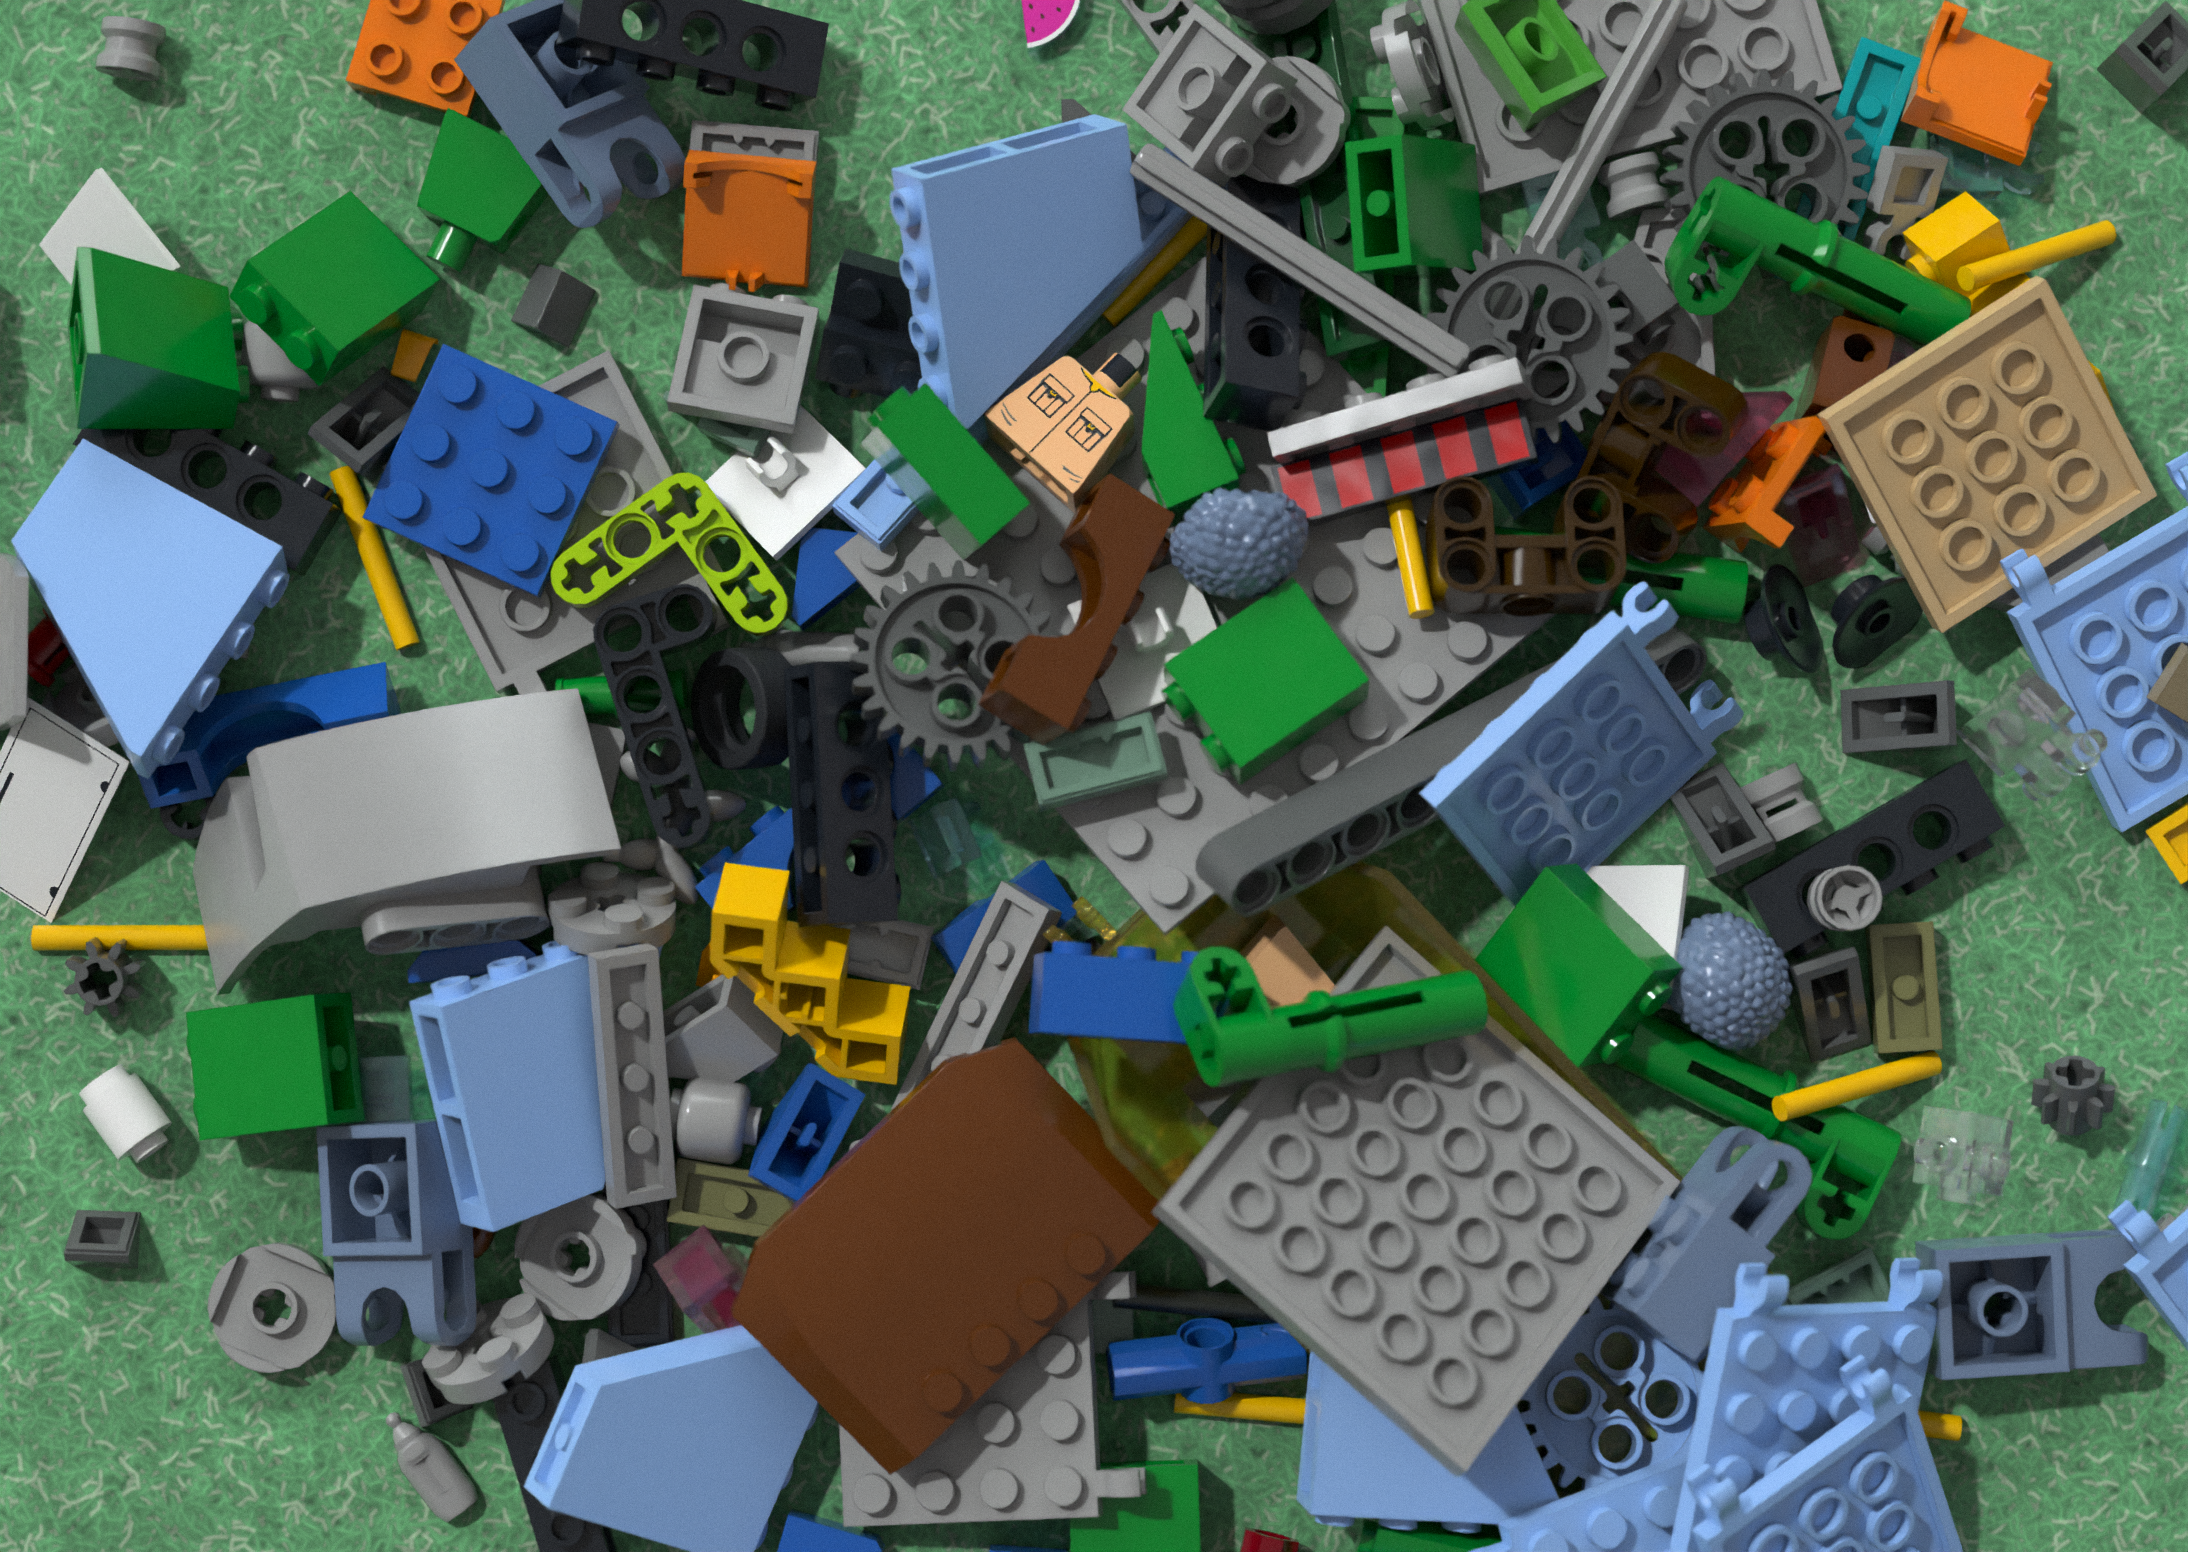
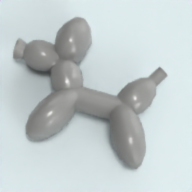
[603,728,746,905]

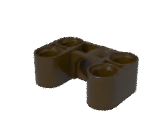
[1574,351,1749,564]
[1425,476,1626,617]

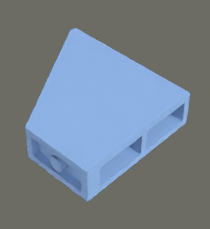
[890,114,1143,429]
[11,439,290,779]
[409,940,663,1232]
[524,1325,819,1552]
[1296,1351,1559,1533]

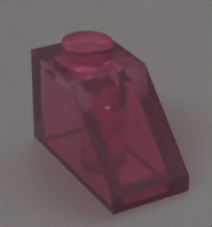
[1656,391,1794,507]
[653,1224,746,1334]

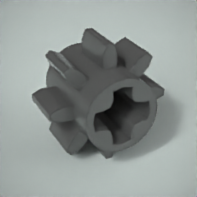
[64,937,146,1017]
[2031,1056,2115,1135]

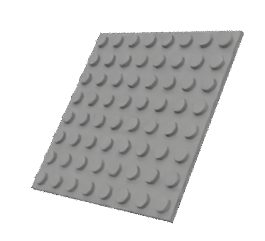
[834,256,1556,936]

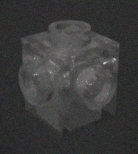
[1912,1106,2014,1205]

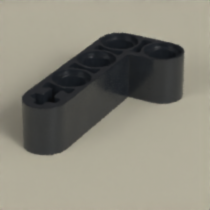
[593,584,717,849]

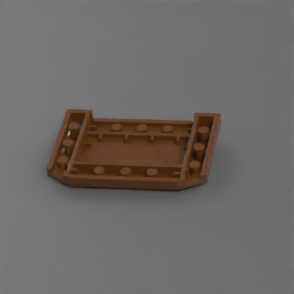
[730,1037,1166,1475]

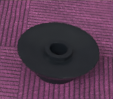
[1745,564,1823,673]
[1831,575,1923,669]

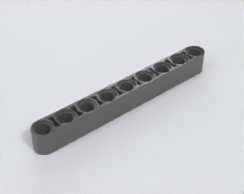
[1195,625,1707,916]

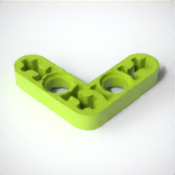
[551,473,790,636]

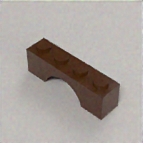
[978,473,1175,745]

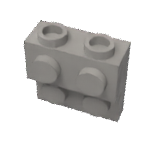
[1122,4,1298,187]
[667,283,820,434]

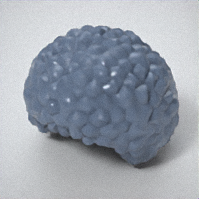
[1169,488,1308,600]
[1666,911,1793,1051]

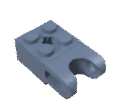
[454,0,686,228]
[316,1119,477,1346]
[1599,1126,1812,1361]
[1915,1229,2149,1380]

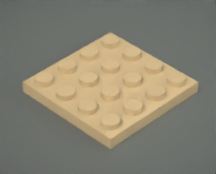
[1818,276,2157,633]

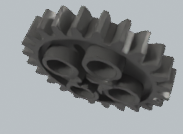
[1660,68,1870,279]
[1426,235,1636,444]
[849,560,1059,771]

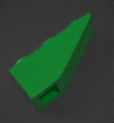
[1141,310,1246,529]

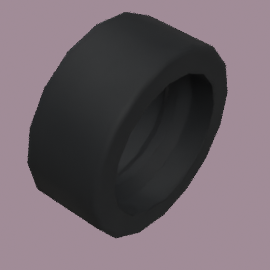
[690,646,792,770]

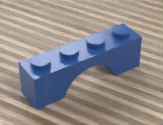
[137,662,401,809]
[695,733,945,915]

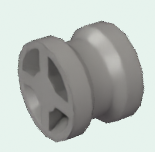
[95,16,166,81]
[1596,152,1670,221]

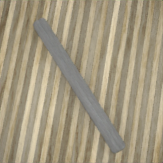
[1490,0,1688,320]
[1130,143,1470,378]

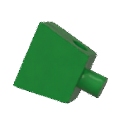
[417,108,549,274]

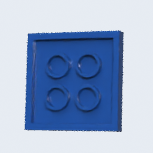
[362,344,620,598]

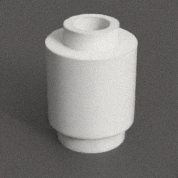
[79,1064,172,1163]

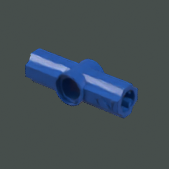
[1106,1318,1307,1404]

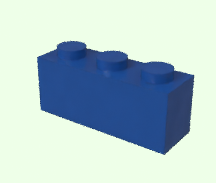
[1029,941,1221,1045]

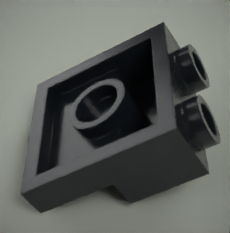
[815,248,922,398]

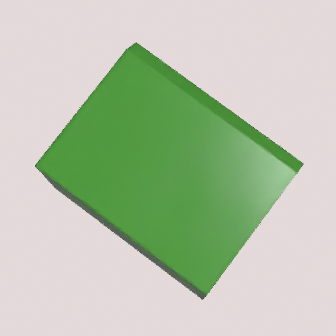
[1454,0,1607,132]

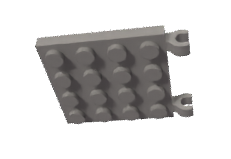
[382,350,731,695]
[839,1271,1147,1527]

